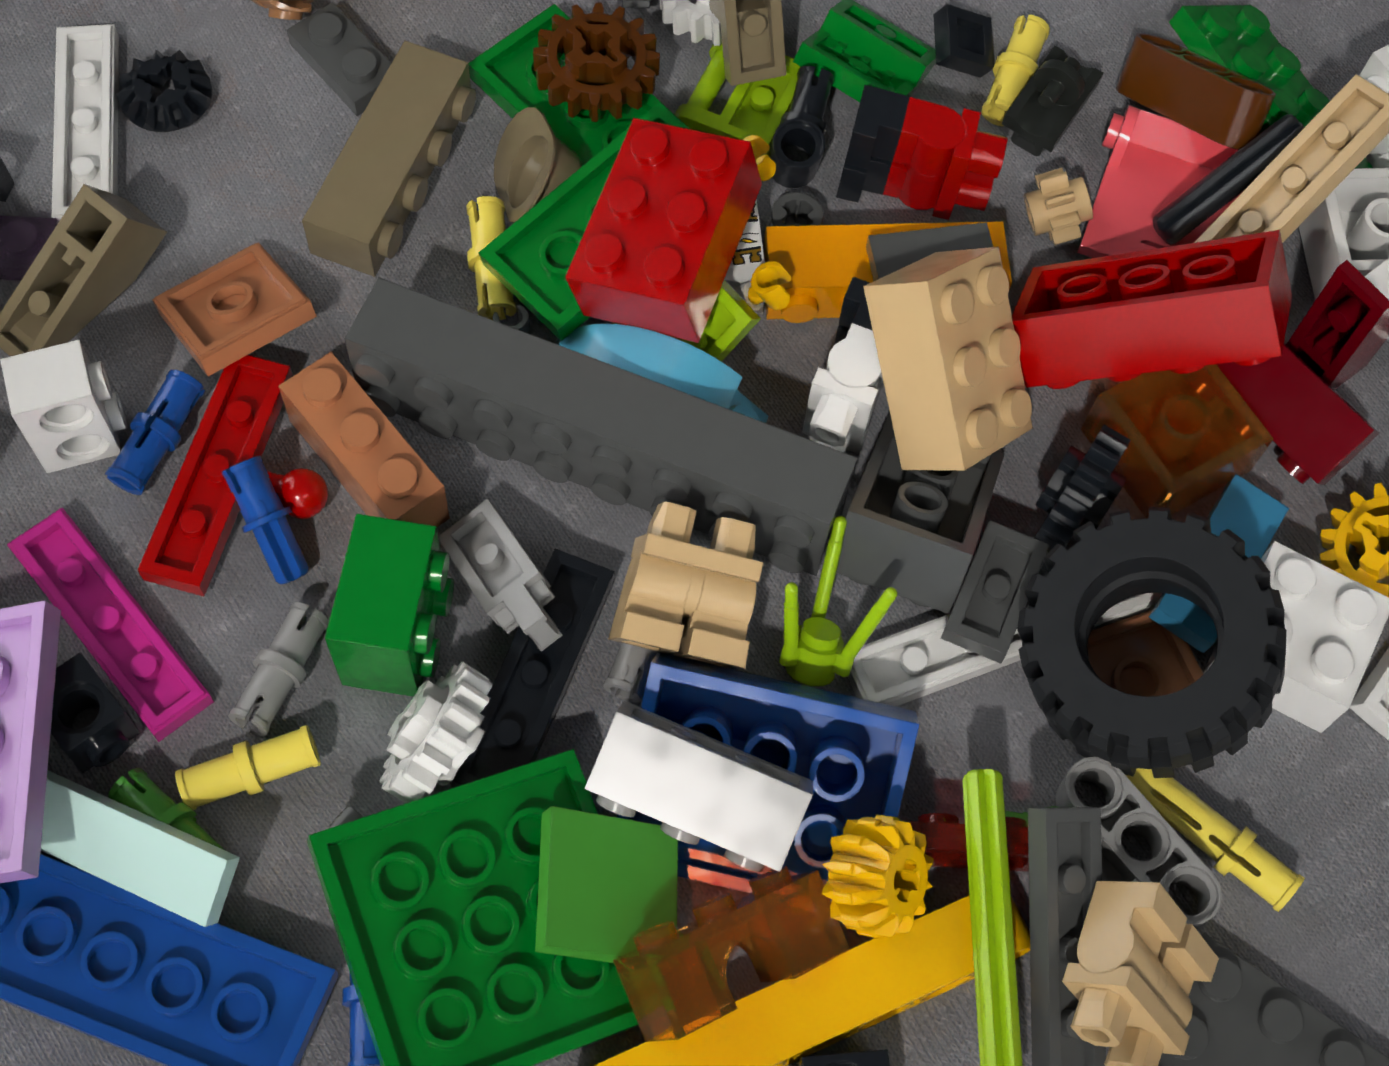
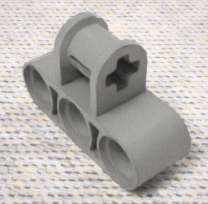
[1055,757,1222,930]

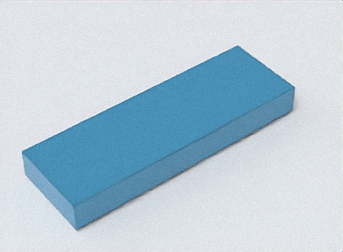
[1149,474,1289,653]

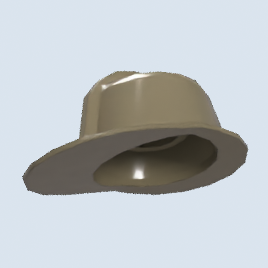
[493,107,582,223]

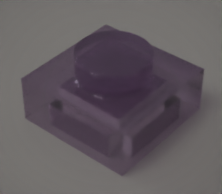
[0,215,59,281]

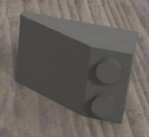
[836,412,1005,614]

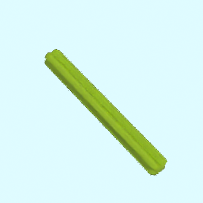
[962,769,1023,1066]

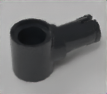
[768,66,834,188]

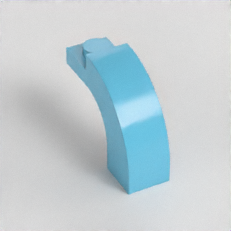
[559,324,769,423]

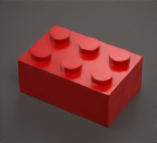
[565,118,762,343]

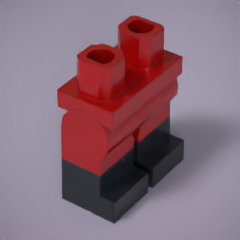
[836,85,1008,220]

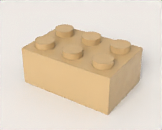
[863,247,1033,471]

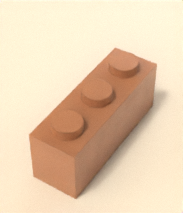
[279,352,450,528]

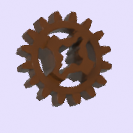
[533,2,660,122]

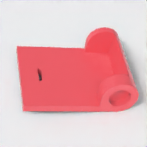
[1077,105,1242,258]

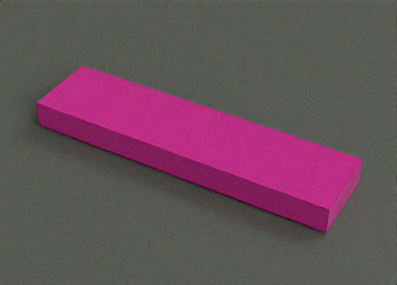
[7,508,214,742]

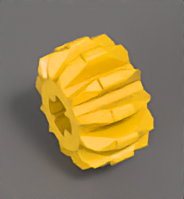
[821,815,934,938]

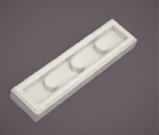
[51,24,119,227]

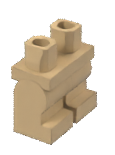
[608,502,764,669]
[1062,881,1219,1066]

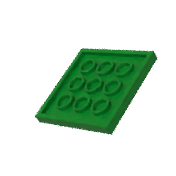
[307,749,671,1066]

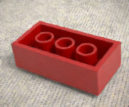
[1012,230,1292,389]

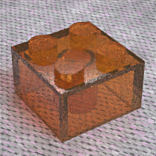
[1081,364,1273,518]

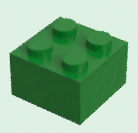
[325,514,454,697]

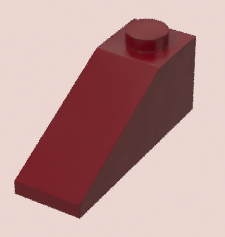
[1286,260,1389,390]

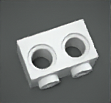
[0,340,127,473]

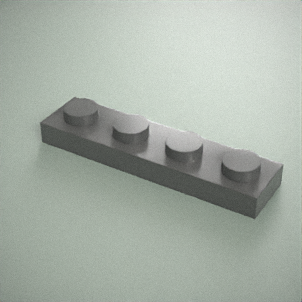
[1028,807,1106,1066]

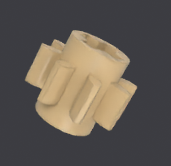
[1024,168,1093,245]

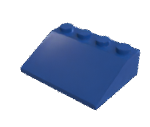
[617,652,920,912]

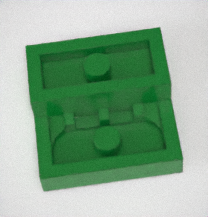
[793,0,936,102]

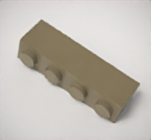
[302,40,476,277]

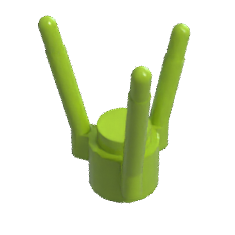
[779,516,898,686]

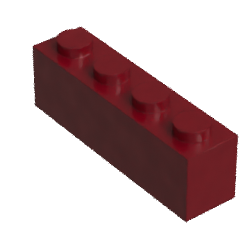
[1189,343,1379,485]

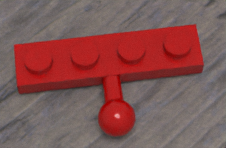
[138,355,328,597]

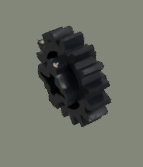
[1034,424,1131,552]

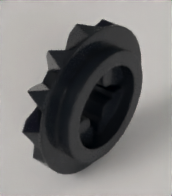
[116,50,212,132]

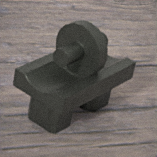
[1002,45,1104,156]

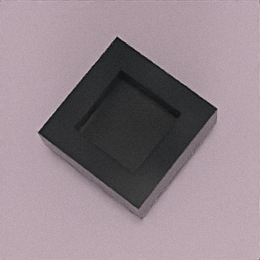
[933,4,994,78]

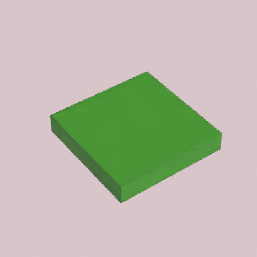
[535,806,678,970]

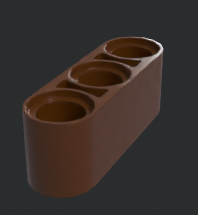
[1116,33,1276,150]

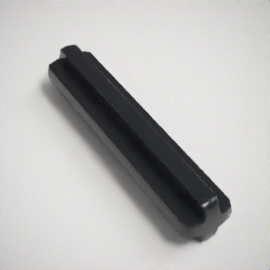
[1153,114,1305,245]

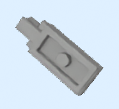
[438,498,562,652]

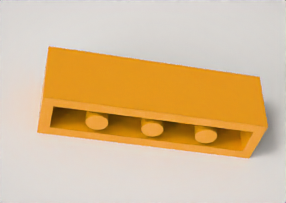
[763,221,1012,323]

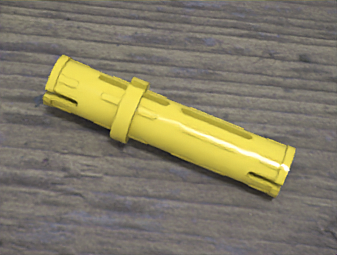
[1126,768,1305,912]

